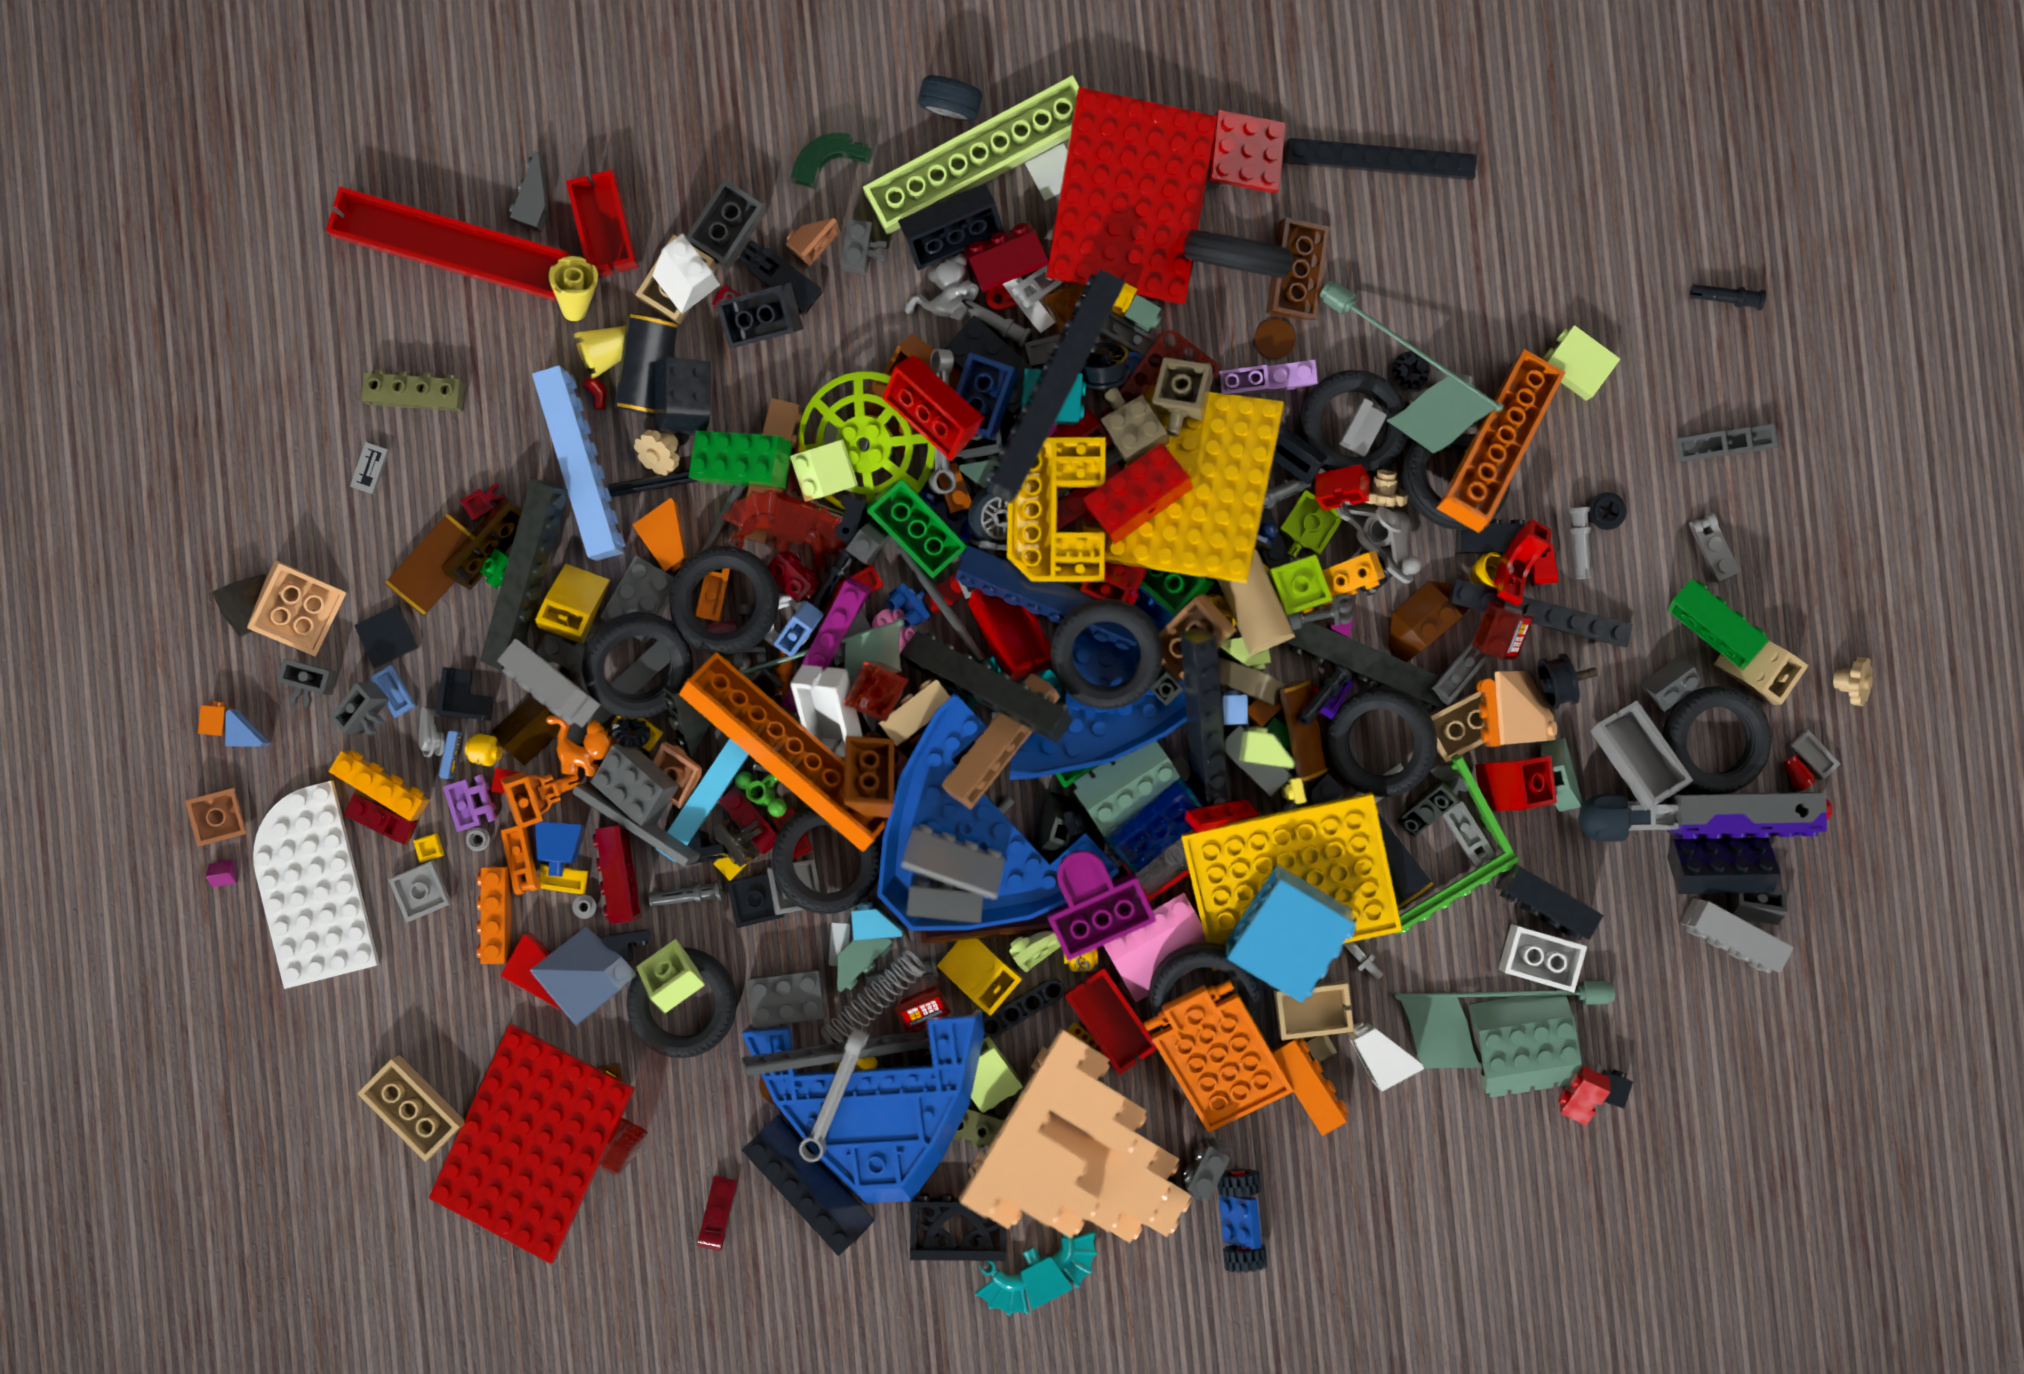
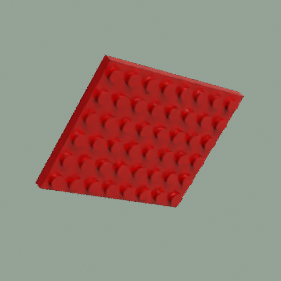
[1045,87,1217,305]
[429,1024,635,1264]

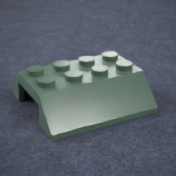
[1074,741,1196,860]
[1469,989,1582,1098]

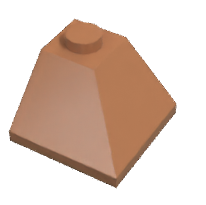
[786,218,841,267]

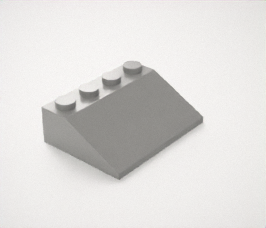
[902,824,1005,899]

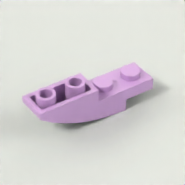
[1220,360,1318,395]

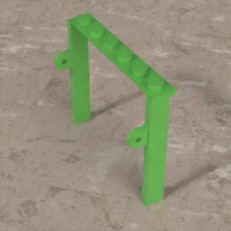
[1395,754,1519,935]

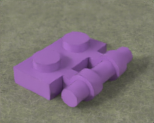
[443,774,497,832]

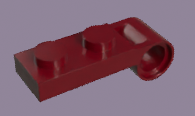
[719,785,778,855]
[344,793,418,845]
[697,1175,738,1252]

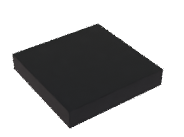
[354,605,419,668]
[726,872,784,928]

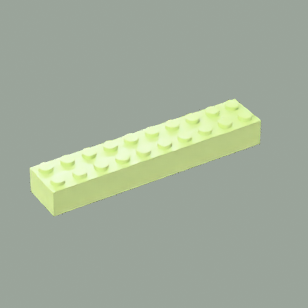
[863,75,1079,235]

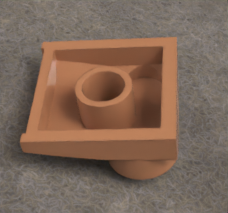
[653,742,702,808]
[185,788,247,847]

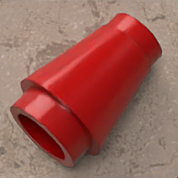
[1783,756,1816,792]

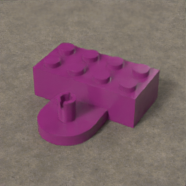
[1047,850,1156,961]

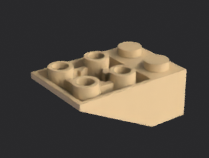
[1713,641,1809,705]

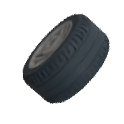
[918,75,983,121]
[968,487,1008,545]

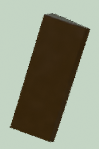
[441,496,522,590]
[492,667,592,765]

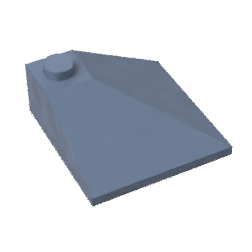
[530,927,637,1026]

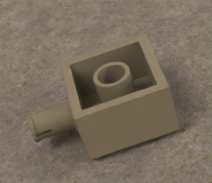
[1153,358,1213,437]
[1101,388,1169,467]

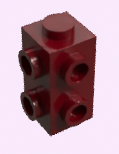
[767,551,821,603]

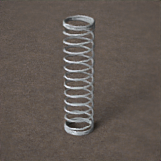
[821,950,926,1044]

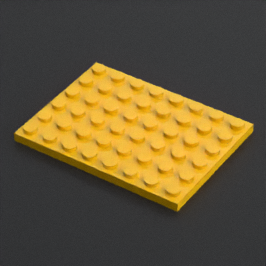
[1105,384,1284,584]
[1181,792,1402,971]

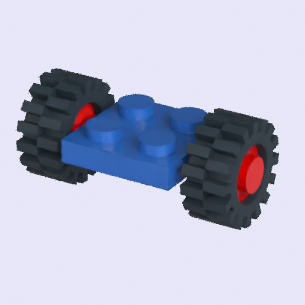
[1217,1169,1268,1273]

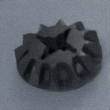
[1392,351,1431,389]
[1588,492,1627,530]
[612,718,650,748]

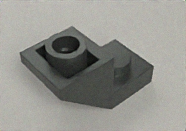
[1134,660,1184,706]

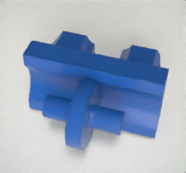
[885,583,931,629]

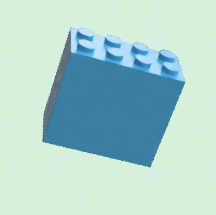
[1225,865,1356,1003]

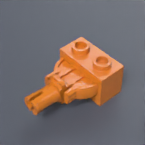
[500,771,581,829]

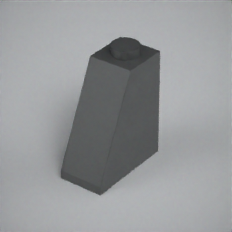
[846,518,891,566]

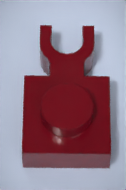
[460,483,506,522]

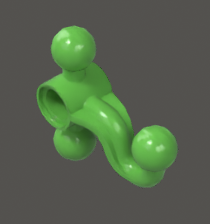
[735,771,787,817]

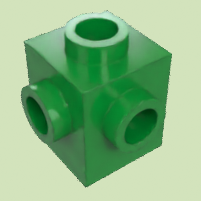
[480,548,509,589]

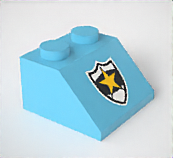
[851,902,904,940]

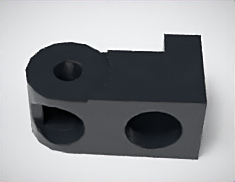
[835,495,868,544]

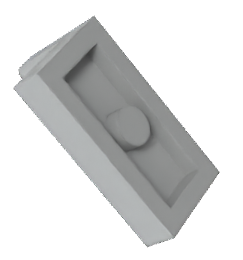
[1339,398,1386,457]

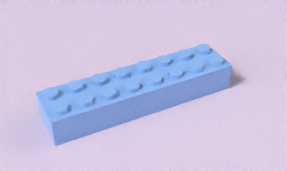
[532,365,625,561]

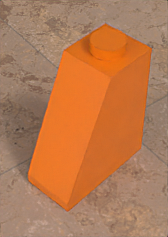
[632,498,688,574]

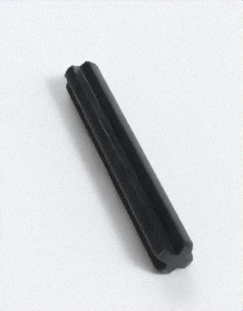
[608,470,699,497]

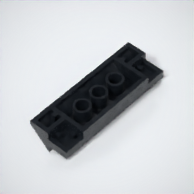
[741,1114,875,1256]

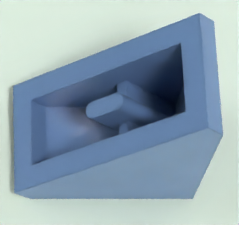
[225,709,270,746]

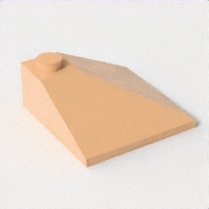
[247,560,346,657]
[1495,671,1557,745]

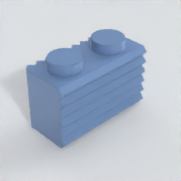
[773,601,823,657]

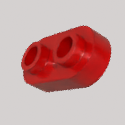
[986,284,1033,311]

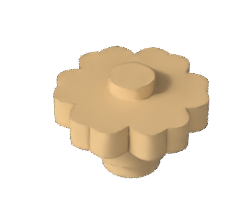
[634,430,680,475]
[1366,470,1408,507]
[1833,657,1873,706]

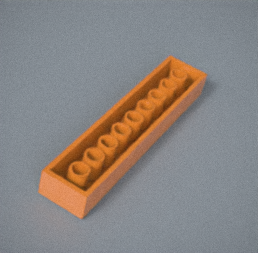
[679,652,889,852]

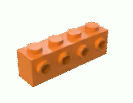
[477,866,512,964]
[1272,1038,1349,1136]

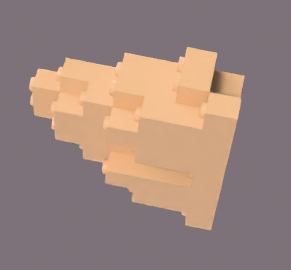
[959,1029,1191,1243]

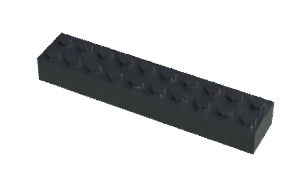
[985,269,1126,504]

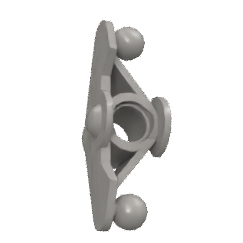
[1335,501,1421,584]

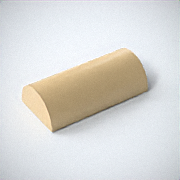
[1217,550,1295,656]

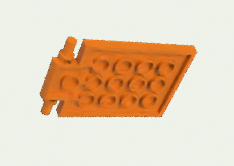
[1144,980,1294,1133]

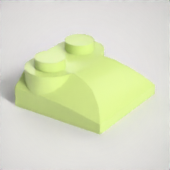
[1009,931,1061,973]

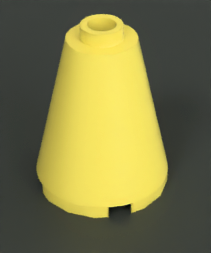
[549,256,598,321]
[574,326,626,379]

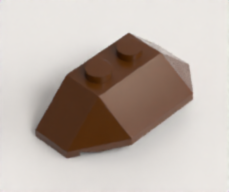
[1388,581,1470,662]

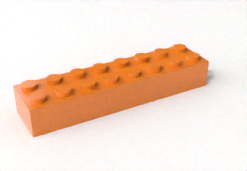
[1437,349,1566,533]

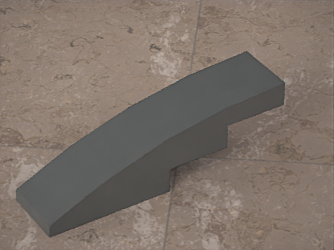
[1676,424,1778,462]

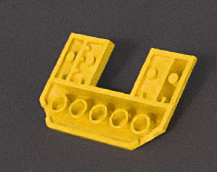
[1007,438,1106,582]

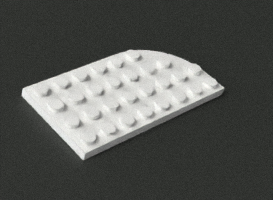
[253,780,379,989]

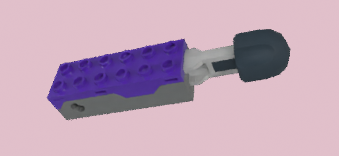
[1578,792,1832,842]

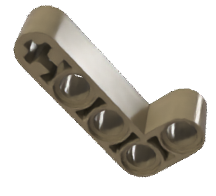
[1218,657,1285,706]

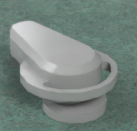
[418,707,445,757]

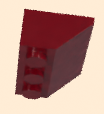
[964,222,1049,292]

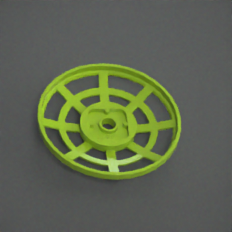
[798,371,935,515]

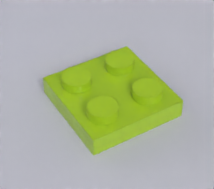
[1269,555,1332,616]

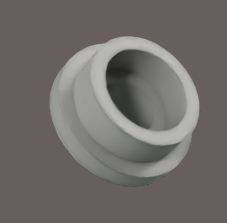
[466,828,490,851]
[572,895,597,919]

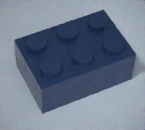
[955,352,1019,441]

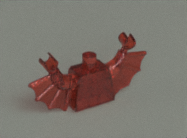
[722,490,845,574]

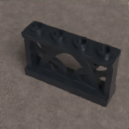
[910,1193,1006,1261]

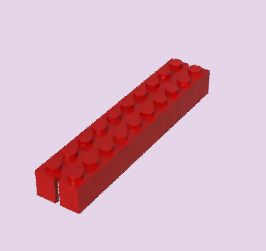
[325,186,571,303]

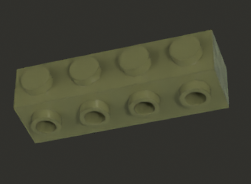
[362,370,465,411]
[953,1106,1007,1148]

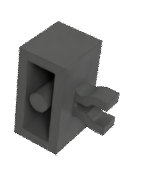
[841,219,887,275]
[1640,657,1703,712]
[277,659,338,707]
[330,682,389,735]
[1729,889,1788,925]

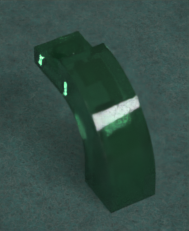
[791,133,873,189]

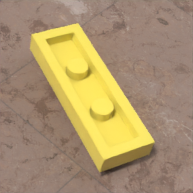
[1280,777,1306,804]

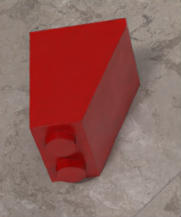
[1475,755,1557,811]

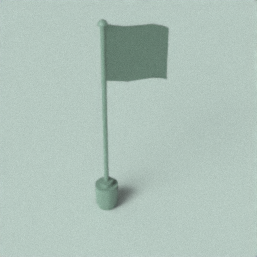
[1320,281,1503,453]
[739,618,904,713]
[1395,980,1615,1068]

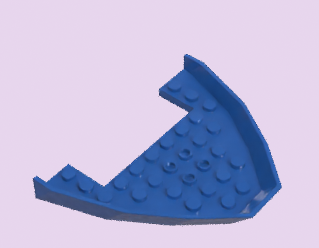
[1009,582,1187,780]
[877,692,1118,931]
[742,1009,984,1203]

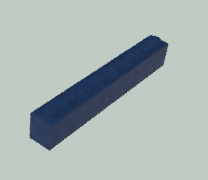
[955,545,1138,651]

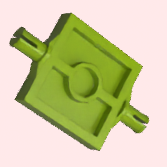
[1279,490,1343,559]

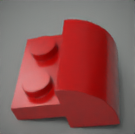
[1079,551,1147,605]

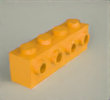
[1301,551,1385,614]
[328,749,430,821]

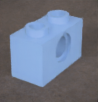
[1221,690,1248,725]

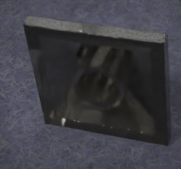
[212,574,266,637]

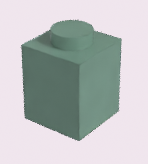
[1124,294,1162,332]

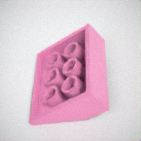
[1103,893,1206,1003]

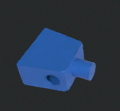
[535,822,585,877]

